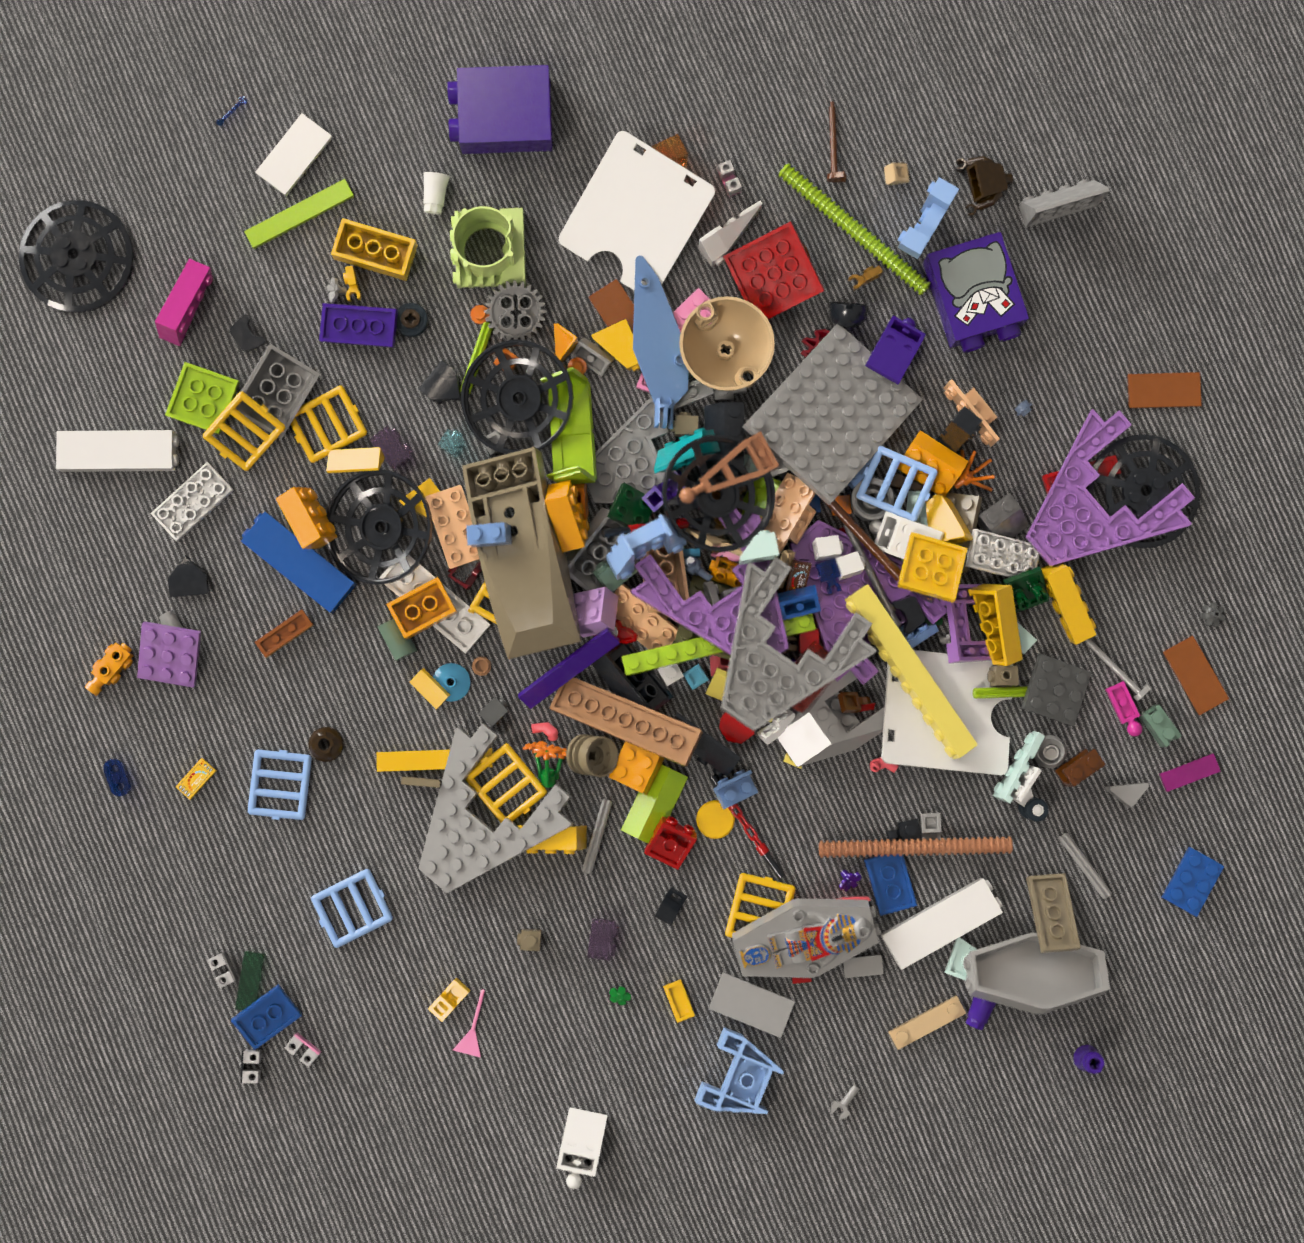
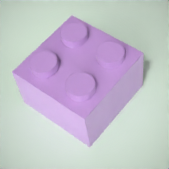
[574,587,619,637]

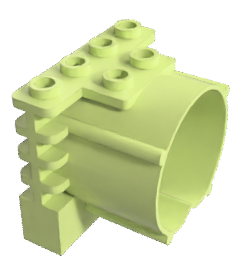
[450,206,526,288]

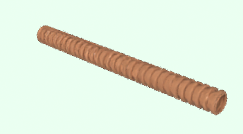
[819,836,1013,858]

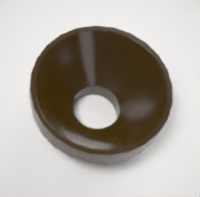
[308,727,344,762]

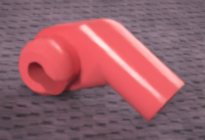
[531,722,558,741]
[870,757,899,773]

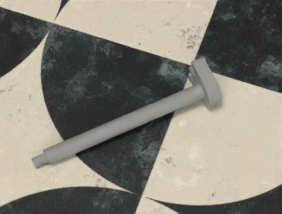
[1085,639,1152,701]

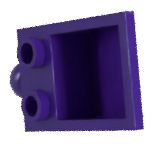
[865,315,926,385]

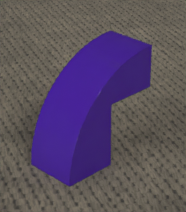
[642,469,687,512]

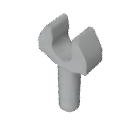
[830,1085,860,1120]

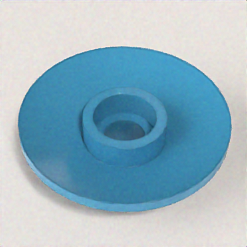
[433,663,471,702]

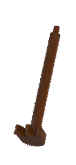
[827,101,846,183]

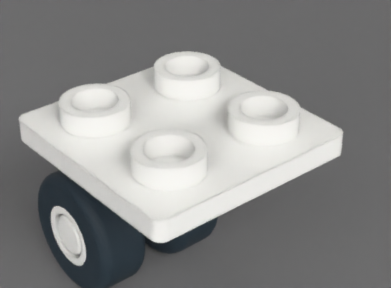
[1010,765,1049,822]

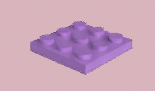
[137,621,201,688]

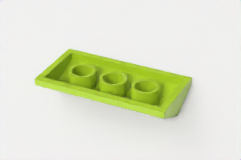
[621,765,688,843]

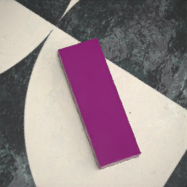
[1159,753,1221,792]

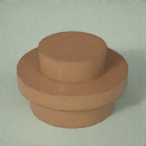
[472,657,491,676]

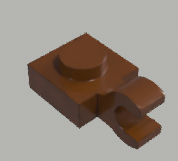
[837,692,871,713]

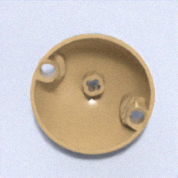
[679,296,775,391]

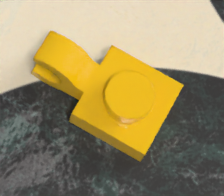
[343,266,361,302]

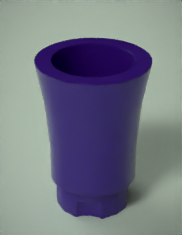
[965,997,997,1030]
[1073,1045,1105,1074]

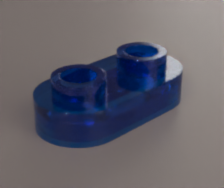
[103,759,131,796]

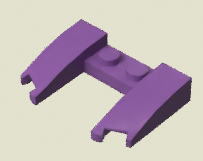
[940,584,991,663]

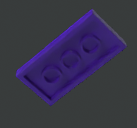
[319,303,398,348]

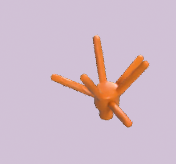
[954,450,995,492]

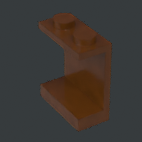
[1054,748,1106,787]

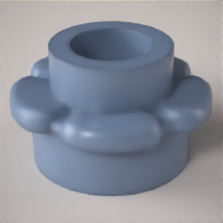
[1014,400,1032,417]

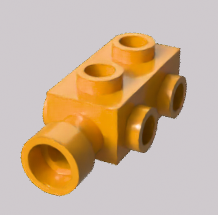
[708,556,742,588]
[85,642,134,696]

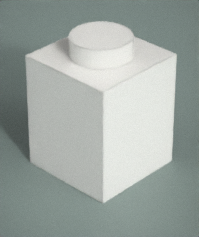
[812,535,843,562]
[833,551,865,581]
[657,664,684,687]

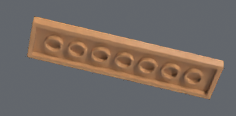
[549,677,703,767]

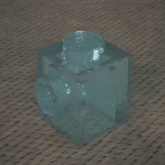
[437,429,466,458]

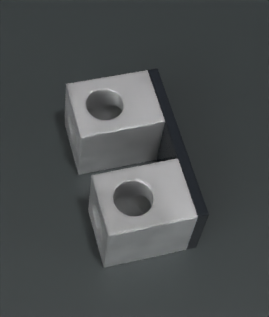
[240,1049,262,1083]

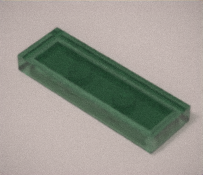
[235,951,265,1011]

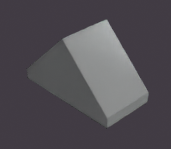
[1106,783,1149,808]

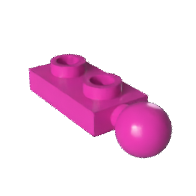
[1105,681,1143,737]

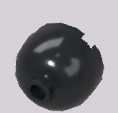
[829,302,868,331]

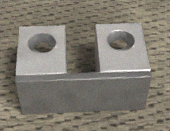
[207,951,238,988]

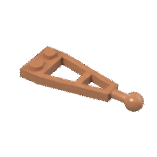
[679,431,779,503]

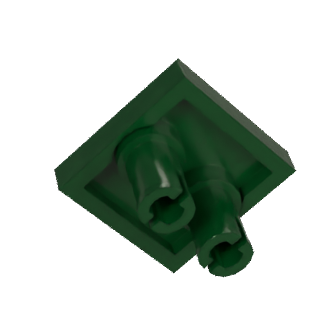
[607,482,652,528]
[1003,567,1049,613]

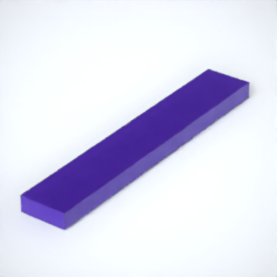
[518,628,620,709]

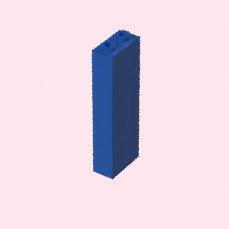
[241,512,357,614]

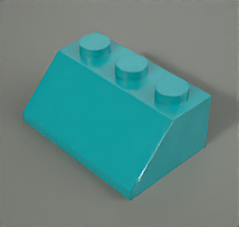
[654,428,720,473]

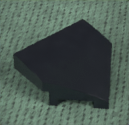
[418,360,461,404]
[167,555,210,597]

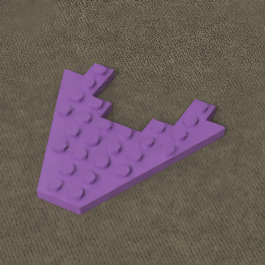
[789,520,947,685]

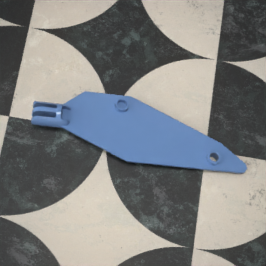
[633,256,689,429]

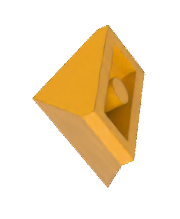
[554,323,578,362]

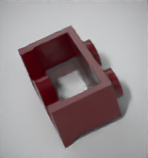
[448,559,482,591]

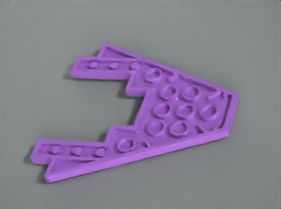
[1025,409,1195,566]
[631,508,789,655]

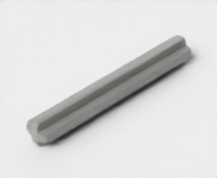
[582,799,612,874]
[1059,833,1112,899]

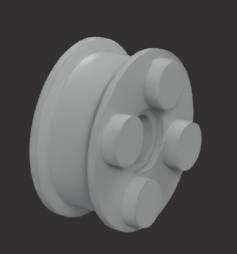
[850,478,894,522]

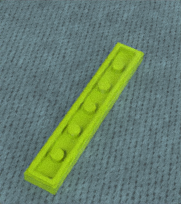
[244,179,354,249]

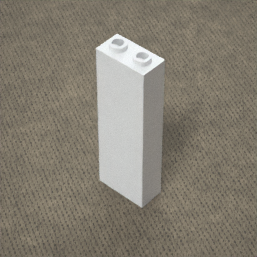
[56,430,179,472]
[881,878,1003,970]

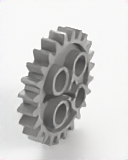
[484,280,546,341]

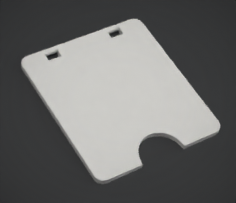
[559,131,715,290]
[881,650,1013,775]

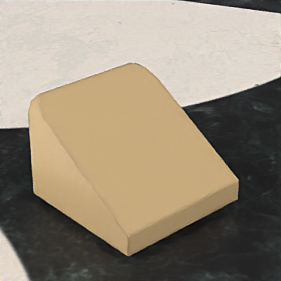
[884,163,910,185]

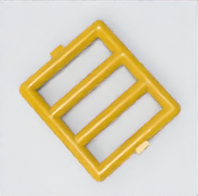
[290,385,367,463]
[203,391,285,471]
[465,743,547,823]
[725,873,796,938]

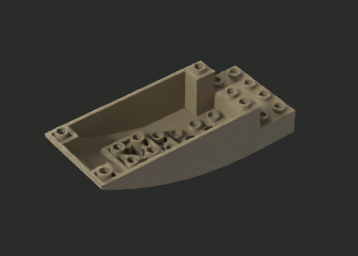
[462,447,582,659]

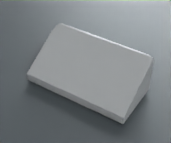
[571,337,615,377]

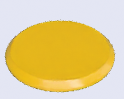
[696,800,735,839]

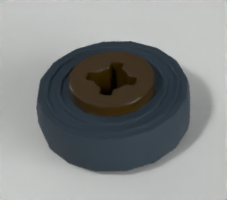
[396,303,428,337]

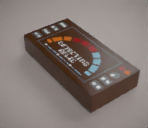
[784,559,812,592]

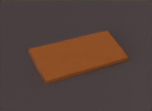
[588,279,634,333]
[1127,372,1201,408]
[1162,635,1229,716]

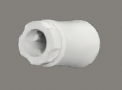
[423,172,450,215]

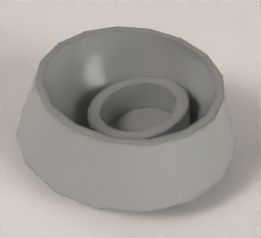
[1034,735,1067,768]

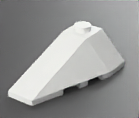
[698,201,763,267]

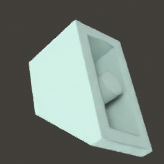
[739,530,779,565]

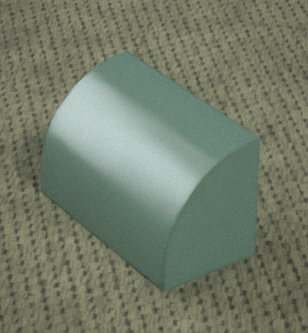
[378,619,418,661]

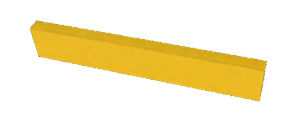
[376,748,493,772]

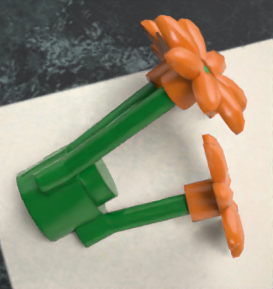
[523,741,567,788]

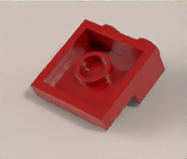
[644,816,697,870]

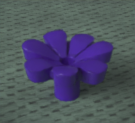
[839,870,862,892]

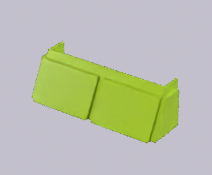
[540,367,597,484]

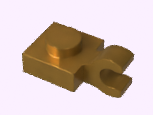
[848,266,883,290]

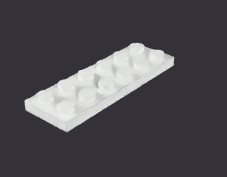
[379,550,491,654]

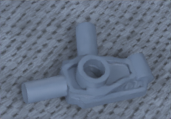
[684,556,713,581]

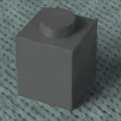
[478,697,509,727]

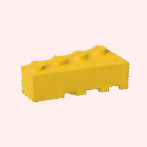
[1041,564,1096,645]
[968,584,1023,666]
[517,825,587,854]

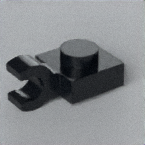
[886,819,922,841]

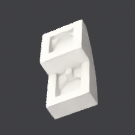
[757,709,795,745]

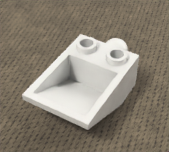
[869,511,944,559]
[557,1107,608,1189]

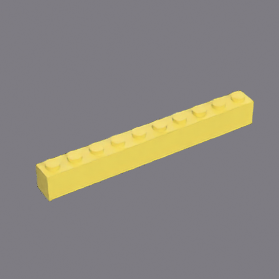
[844,584,978,759]

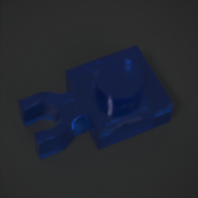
[815,558,842,595]

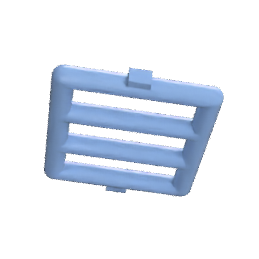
[856,446,938,522]
[248,749,312,820]
[311,869,393,948]

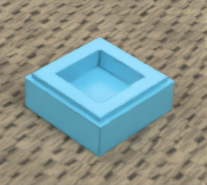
[683,664,709,690]

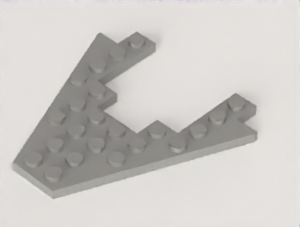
[587,380,746,505]
[721,557,877,731]
[418,723,574,893]

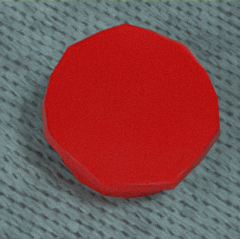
[719,712,755,744]

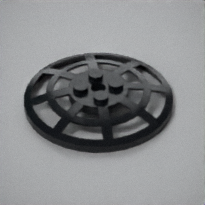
[19,200,134,313]
[461,340,574,454]
[1086,434,1200,549]
[662,435,775,552]
[326,469,433,585]

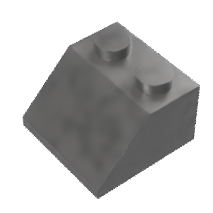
[978,493,1029,538]

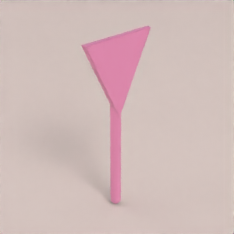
[453,989,485,1057]

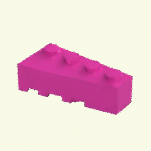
[155,259,213,346]

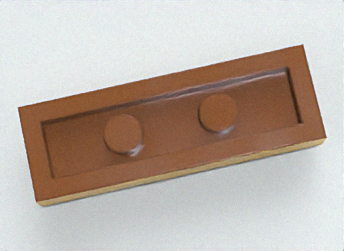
[255,609,314,658]

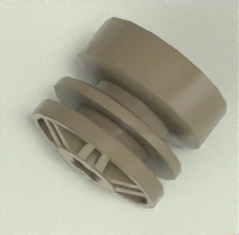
[566,734,618,778]

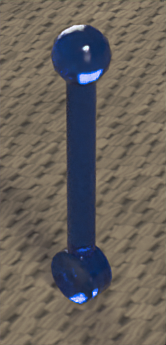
[216,96,247,126]

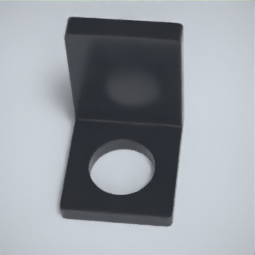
[655,887,688,926]

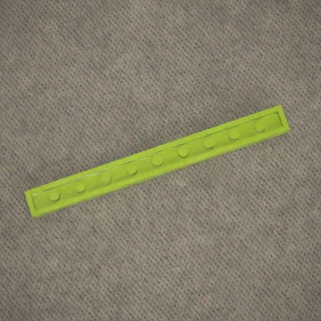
[622,613,816,676]

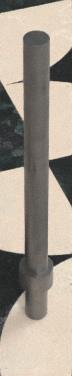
[843,525,901,627]

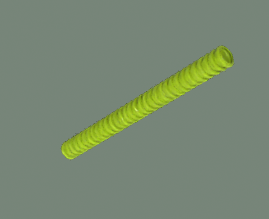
[779,163,931,295]

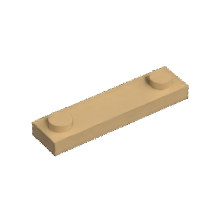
[888,996,966,1050]

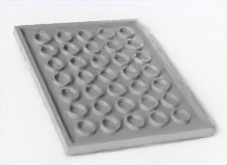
[743,324,923,505]

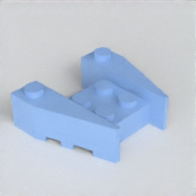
[898,177,959,259]
[606,514,686,580]
[694,1027,784,1114]

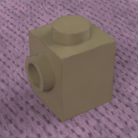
[671,412,699,437]
[987,666,1019,687]
[517,929,542,951]

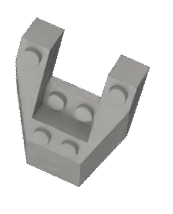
[777,671,885,767]

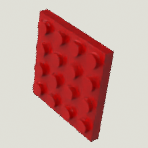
[723,221,825,319]

